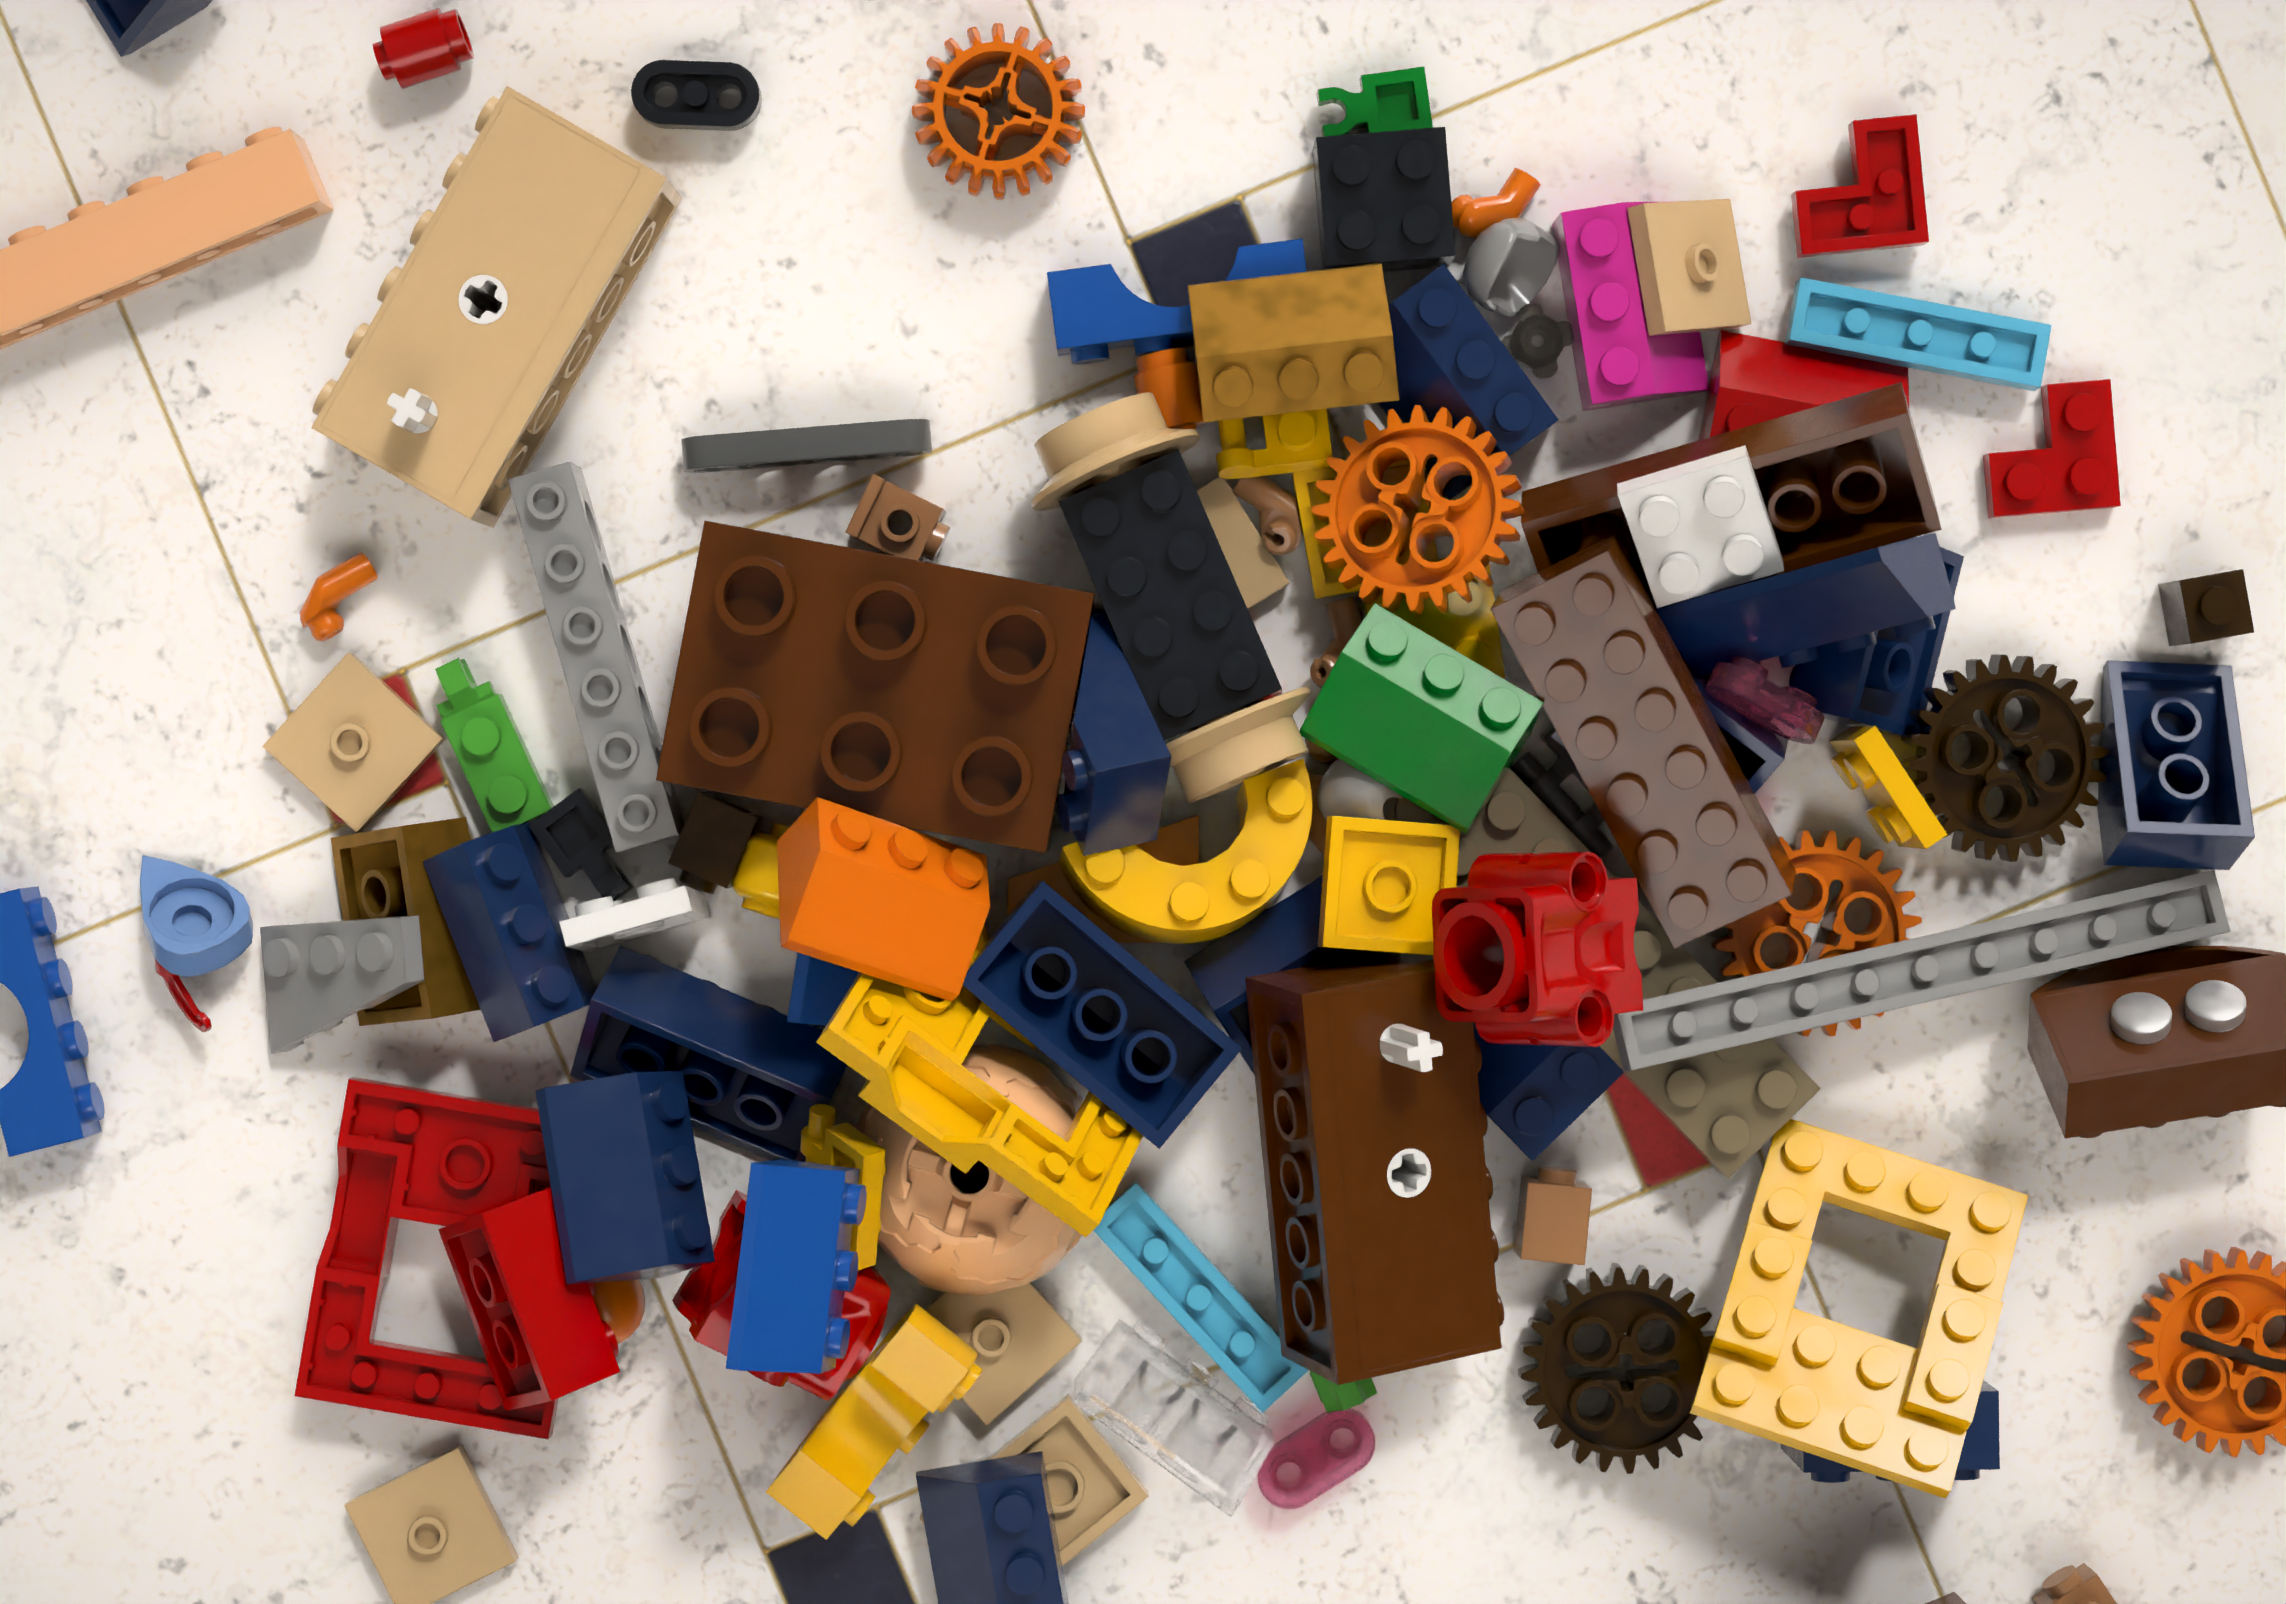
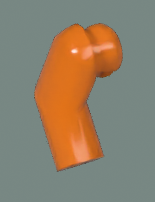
[1451,168,1541,239]
[299,552,378,642]

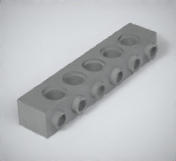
[508,462,684,852]

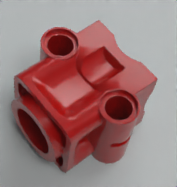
[1432,852,1643,1047]
[672,1190,891,1401]

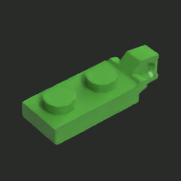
[435,658,554,832]

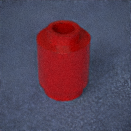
[372,8,474,89]

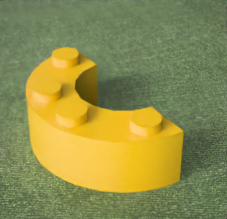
[1058,758,1313,944]
[766,1304,983,1540]

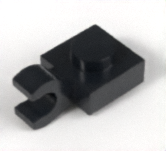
[528,788,634,901]

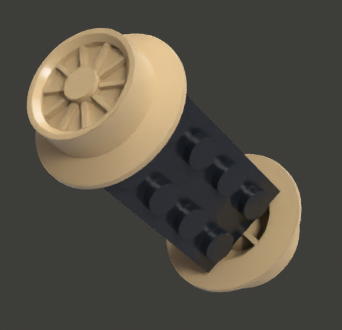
[1031,392,1311,803]

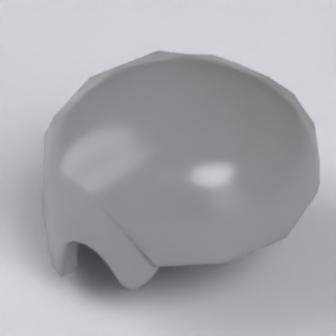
[1463,218,1559,317]
[1316,758,1404,821]

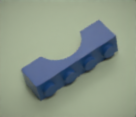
[1047,238,1307,364]
[0,886,105,1157]

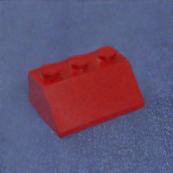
[1698,330,1909,441]
[438,1187,621,1411]

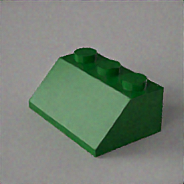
[1300,603,1544,834]

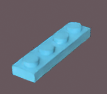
[1785,277,2052,391]
[1093,1180,1309,1413]

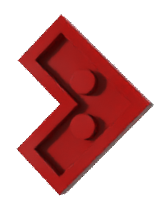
[1791,114,1929,258]
[1983,379,2121,518]

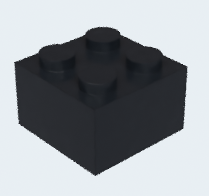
[1312,127,1456,272]

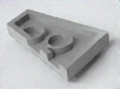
[260,915,424,1054]

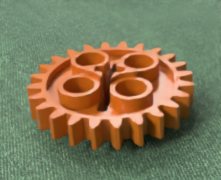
[1312,405,1524,617]
[1711,830,1922,1037]
[2127,1247,2286,1457]

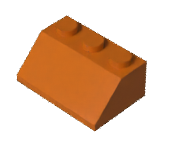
[777,797,990,1002]

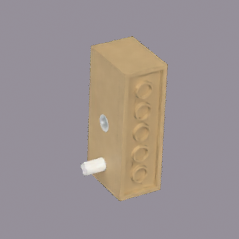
[311,86,682,528]

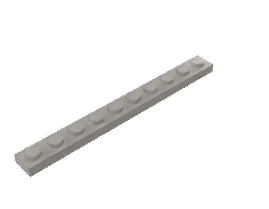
[1613,870,2231,1072]

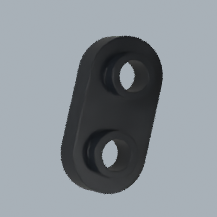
[631,60,762,131]

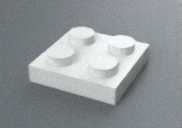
[1617,445,1784,608]
[559,878,710,952]

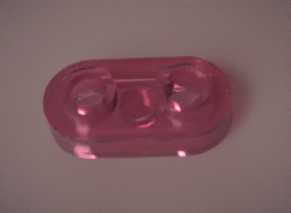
[1705,657,1825,744]
[1257,1408,1375,1509]

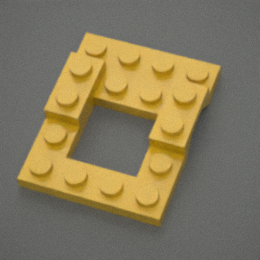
[816,924,1143,1238]
[1690,1119,2029,1499]

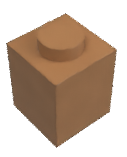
[1514,1166,1592,1265]

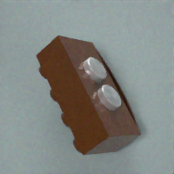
[2027,946,2286,1139]

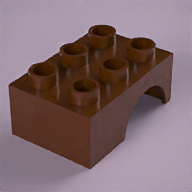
[656,520,1096,853]

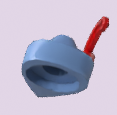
[140,855,253,1032]

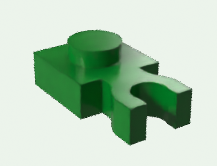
[1316,66,1433,137]

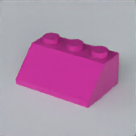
[1552,201,1709,411]

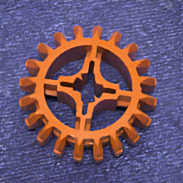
[912,23,1085,200]

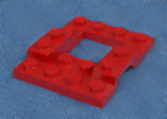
[294,1077,559,1439]

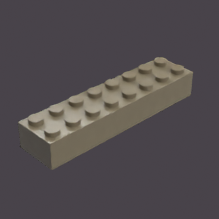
[1382,768,1821,1179]

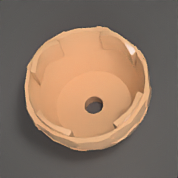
[857,1044,1083,1296]

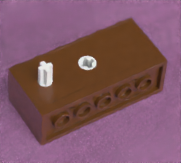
[1245,952,1504,1385]

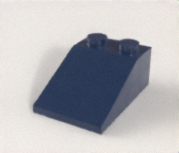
[1056,612,1171,856]
[2097,660,2255,870]
[1473,1022,1624,1162]

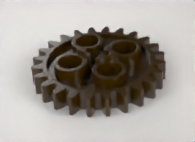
[1899,654,2109,862]
[1518,1263,1715,1474]

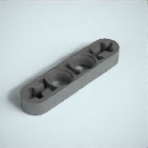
[681,419,932,473]

